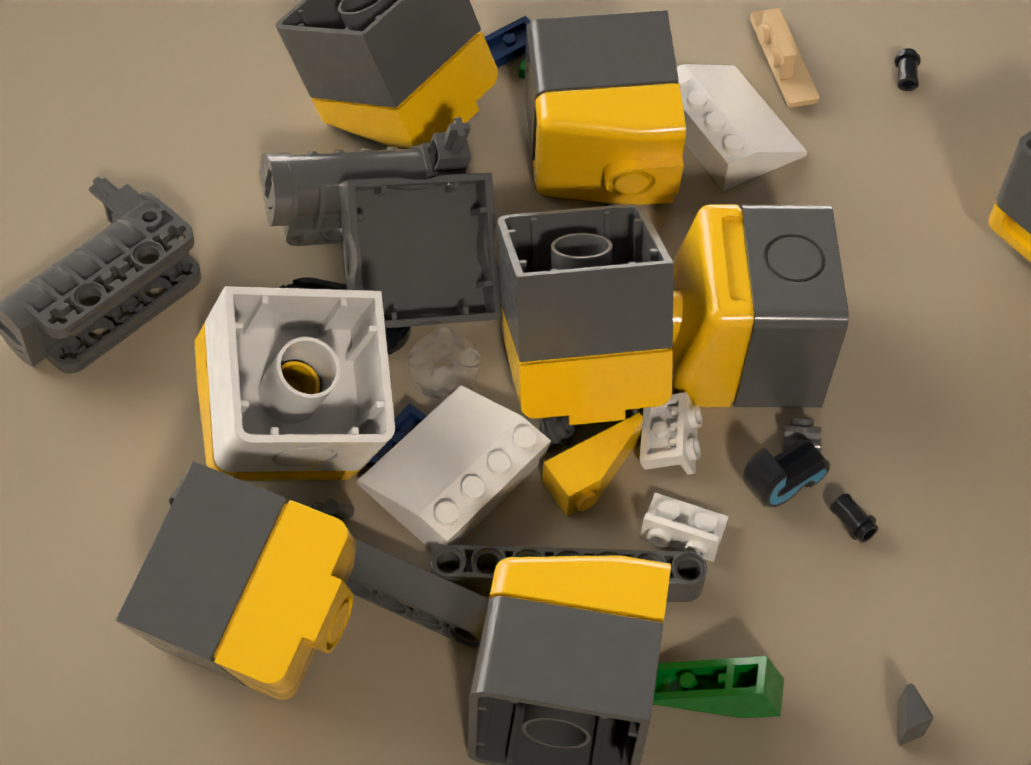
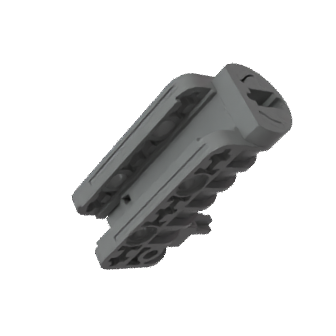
[259,117,471,246]
[0,177,201,374]

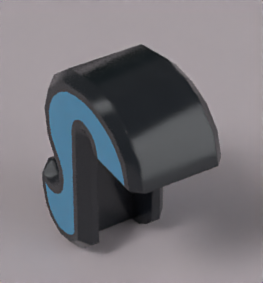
[743,440,830,507]

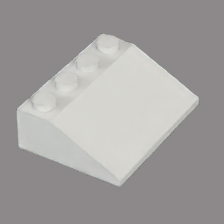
[677,64,807,191]
[357,385,551,552]

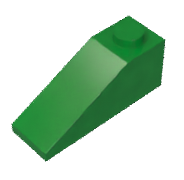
[653,656,784,718]

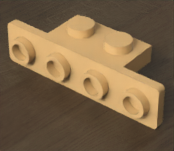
[750,8,820,107]

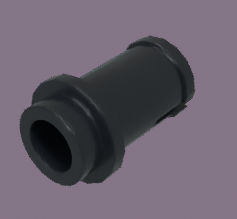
[894,48,921,91]
[830,493,878,543]

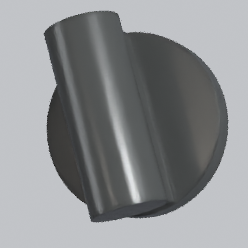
[539,416,574,451]
[781,418,821,452]
[312,499,354,521]

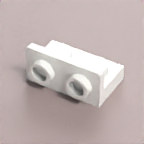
[639,392,703,475]
[640,493,729,562]

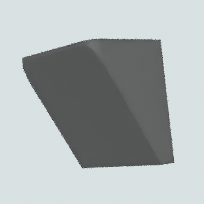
[897,683,933,746]

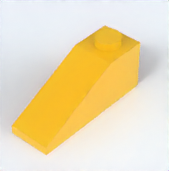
[542,413,644,516]

